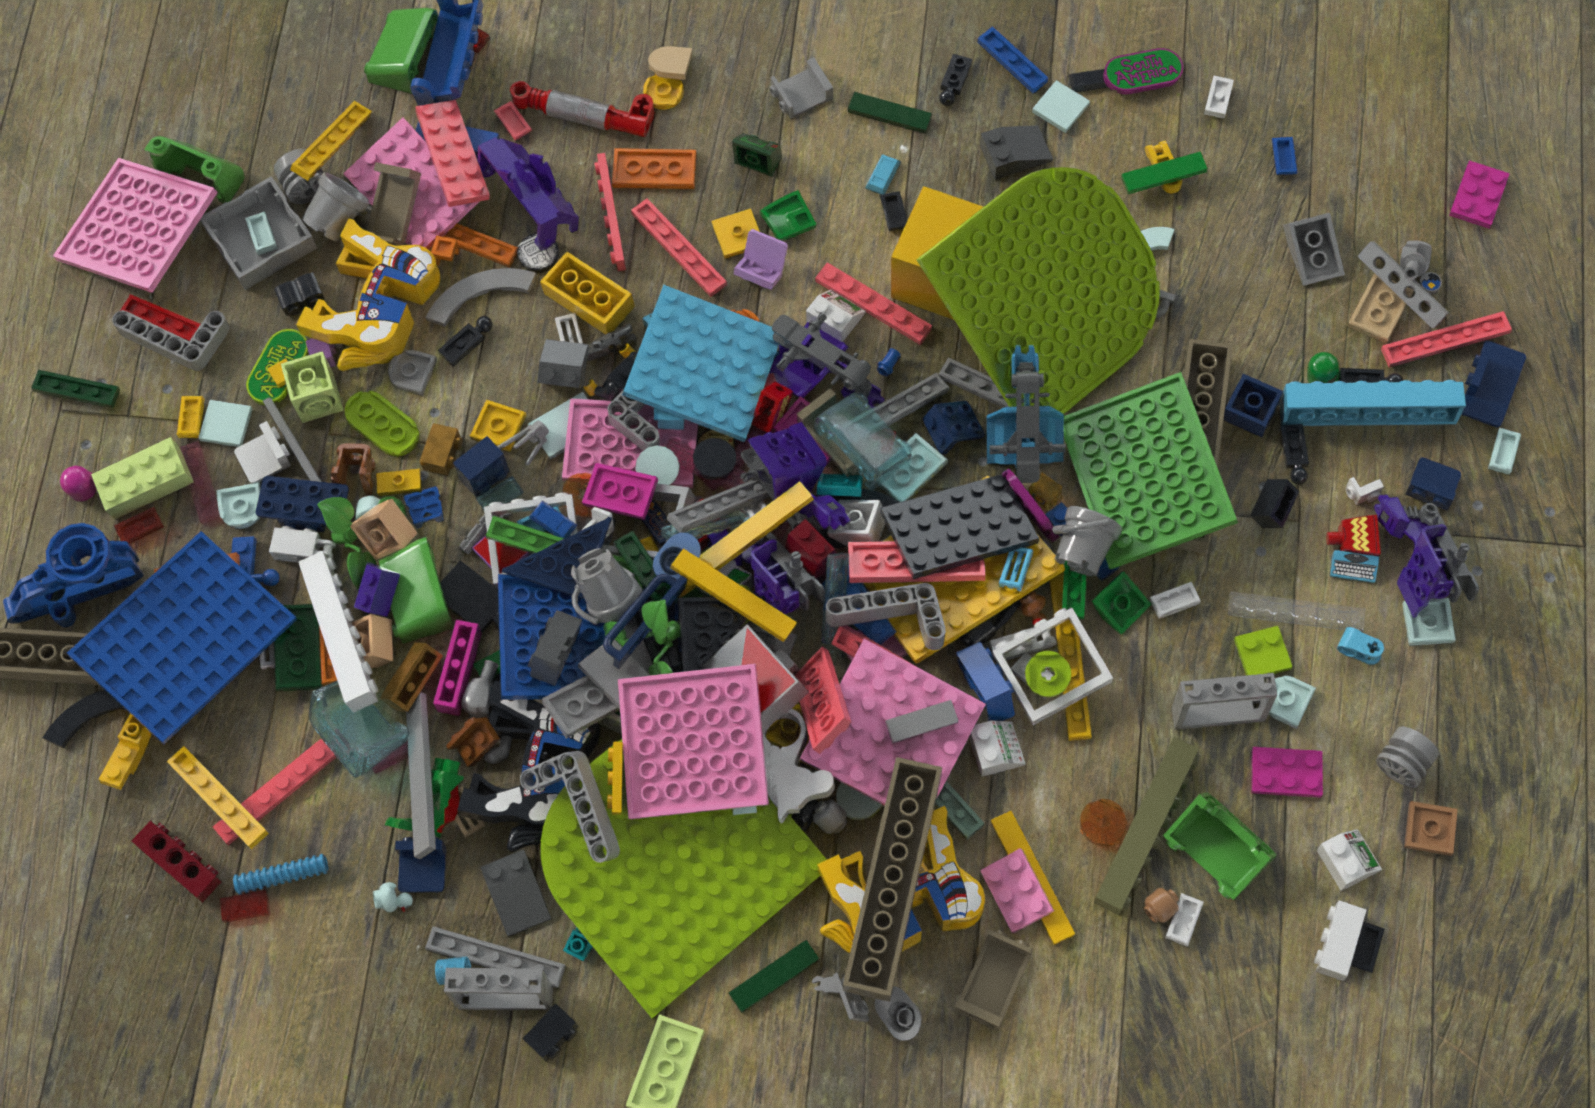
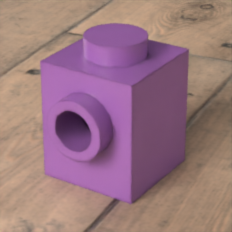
[306,338,337,367]

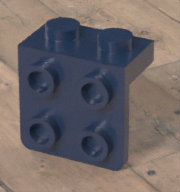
[922,401,985,454]
[1405,457,1461,511]
[395,837,446,893]

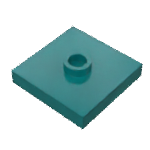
[817,473,863,497]

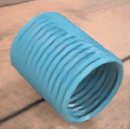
[435,956,471,985]

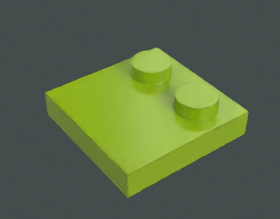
[1234,626,1293,676]

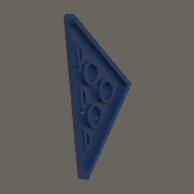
[502,517,612,600]

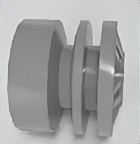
[274,148,323,204]
[1376,726,1439,788]

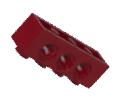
[131,820,221,903]

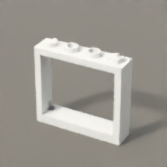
[484,492,578,589]
[992,608,1113,725]

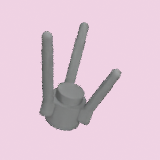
[497,420,549,466]

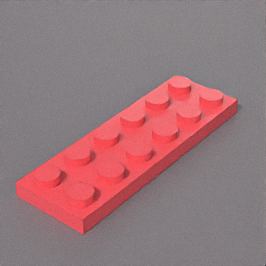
[416,100,490,207]
[848,541,985,583]
[794,646,851,754]

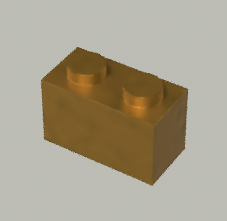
[420,423,462,476]

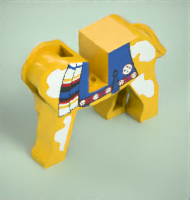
[296,219,440,371]
[817,806,985,953]

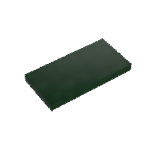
[274,604,322,692]

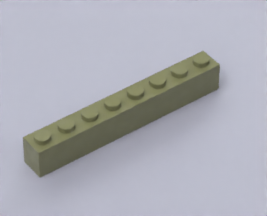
[1094,737,1200,915]

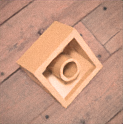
[350,498,417,560]
[352,614,393,668]

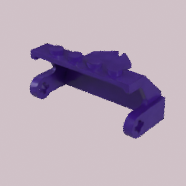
[478,137,579,251]

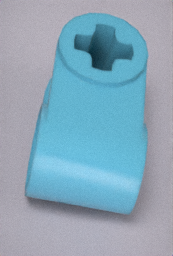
[1337,627,1384,665]

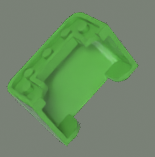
[364,8,438,94]
[144,136,245,204]
[378,537,454,644]
[1163,792,1277,900]

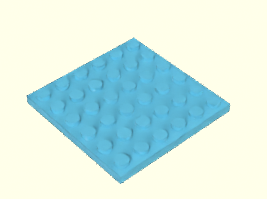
[622,285,778,442]

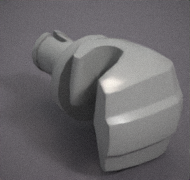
[1400,241,1432,280]
[461,660,499,719]

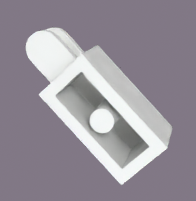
[269,526,336,563]

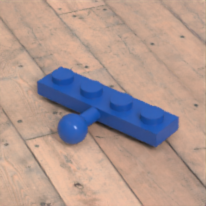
[231,536,280,586]

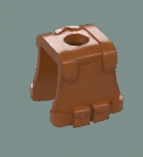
[331,443,376,495]

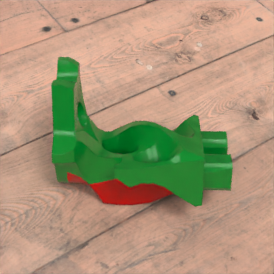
[385,757,464,838]

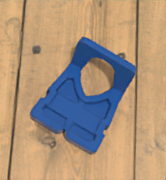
[404,486,444,529]

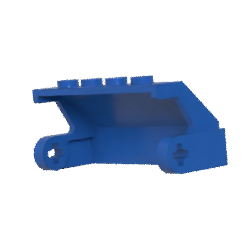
[410,0,483,106]

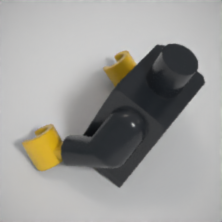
[583,343,637,400]

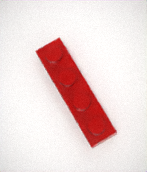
[120,294,201,341]

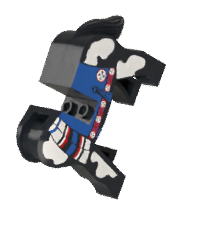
[457,681,600,852]

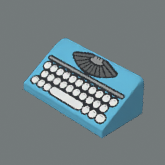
[1330,550,1379,583]

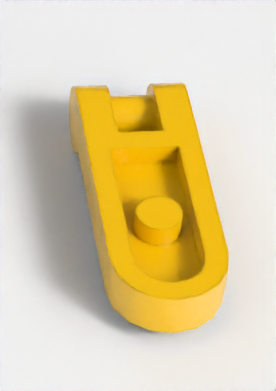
[1145,141,1183,194]

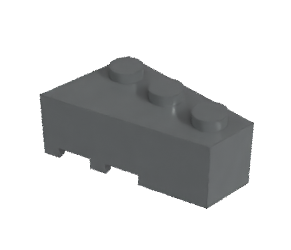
[528,610,582,686]

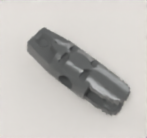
[587,323,637,361]

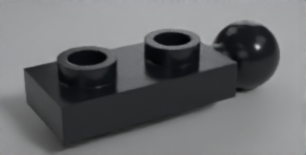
[939,54,973,106]
[438,316,493,367]
[1339,368,1403,383]
[1280,424,1309,485]

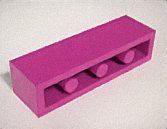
[433,620,482,716]

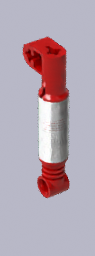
[510,81,655,137]

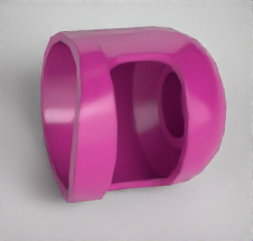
[60,465,97,502]

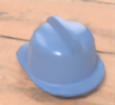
[653,532,701,580]

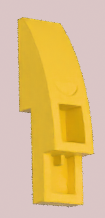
[98,714,152,790]

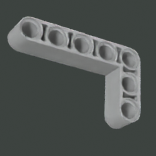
[112,310,230,371]
[607,390,660,451]
[825,583,946,650]
[520,751,620,863]

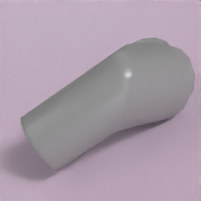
[484,735,512,764]

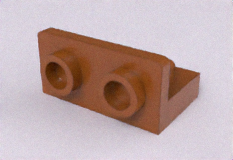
[446,717,500,767]

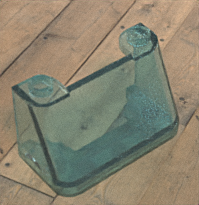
[814,392,912,492]
[309,681,409,778]

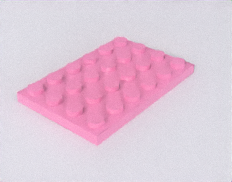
[343,118,480,250]
[562,399,698,488]

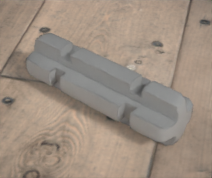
[459,515,487,554]

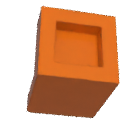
[431,235,460,266]

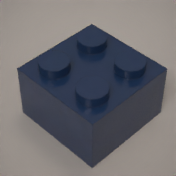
[1223,374,1283,437]
[453,436,510,498]

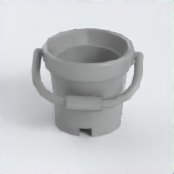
[302,172,372,241]
[1052,506,1123,576]
[571,548,642,625]

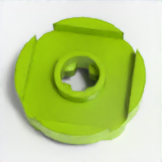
[1025,651,1071,697]

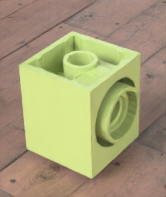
[281,351,344,423]

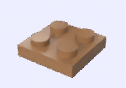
[1404,801,1458,856]

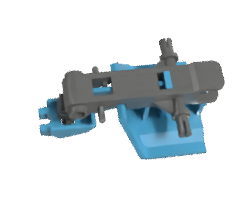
[987,345,1066,483]

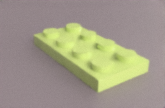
[625,1015,704,1108]

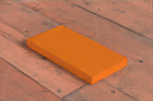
[612,148,697,189]

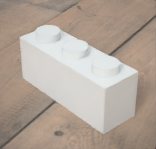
[1314,900,1366,981]

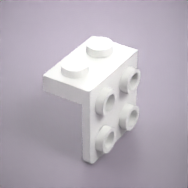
[234,421,291,484]

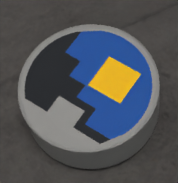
[1419,272,1442,295]

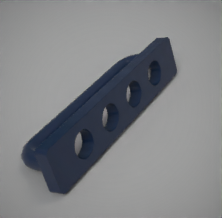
[603,574,687,669]

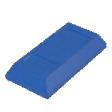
[1272,137,1298,175]
[529,500,578,539]

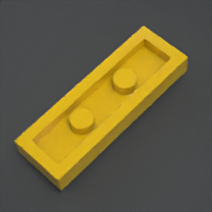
[607,742,623,815]

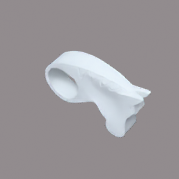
[763,709,835,823]

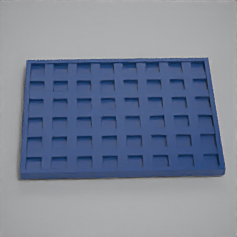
[67,531,297,744]

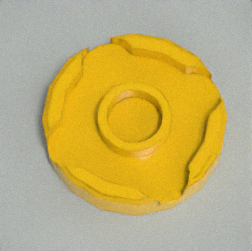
[643,73,684,110]

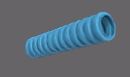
[233,854,328,895]

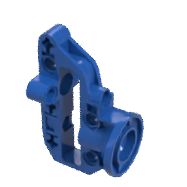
[3,523,144,628]

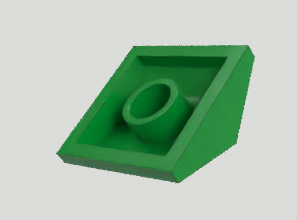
[1092,571,1152,634]

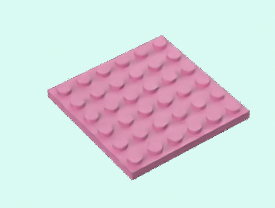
[53,158,217,293]
[799,639,986,806]
[618,664,769,819]

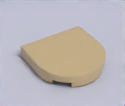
[648,46,692,80]

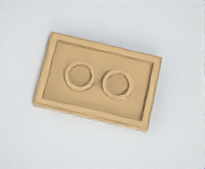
[1347,273,1414,344]

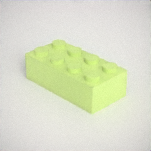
[91,437,194,519]

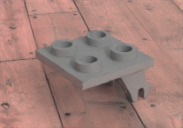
[812,973,870,1023]

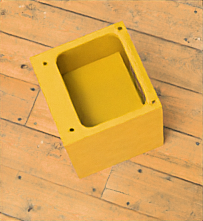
[891,186,984,320]

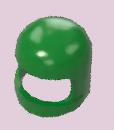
[1307,352,1340,383]

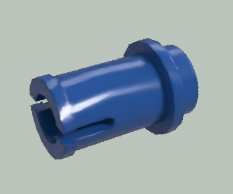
[877,348,901,376]

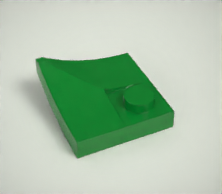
[760,190,817,241]

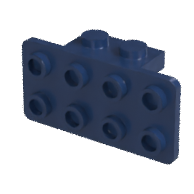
[1461,341,1526,428]
[255,476,349,533]

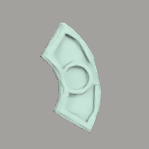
[1141,227,1174,250]

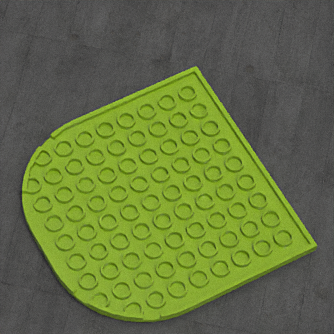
[917,167,1160,414]
[541,739,827,1019]

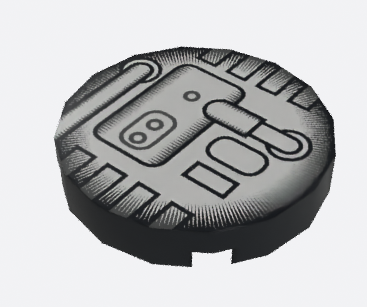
[517,233,560,273]

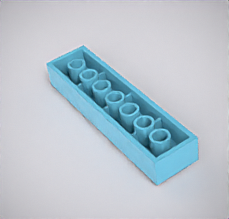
[1279,380,1466,426]

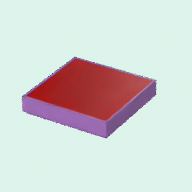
[472,536,532,574]

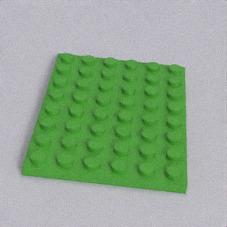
[1064,372,1238,570]

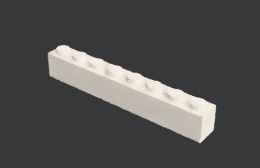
[299,551,378,713]

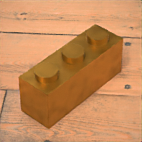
[379,642,443,712]

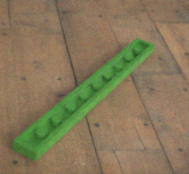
[486,516,703,598]

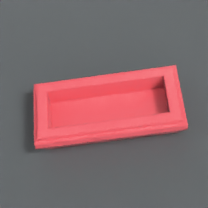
[494,101,532,141]

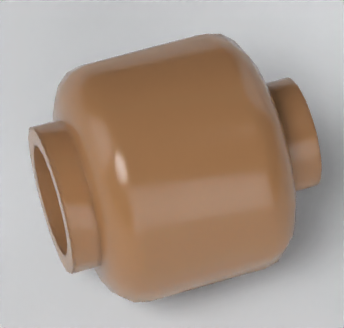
[1143,888,1179,923]

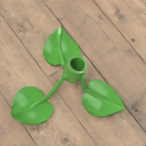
[317,496,406,590]
[603,600,680,676]

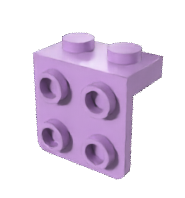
[734,229,788,290]

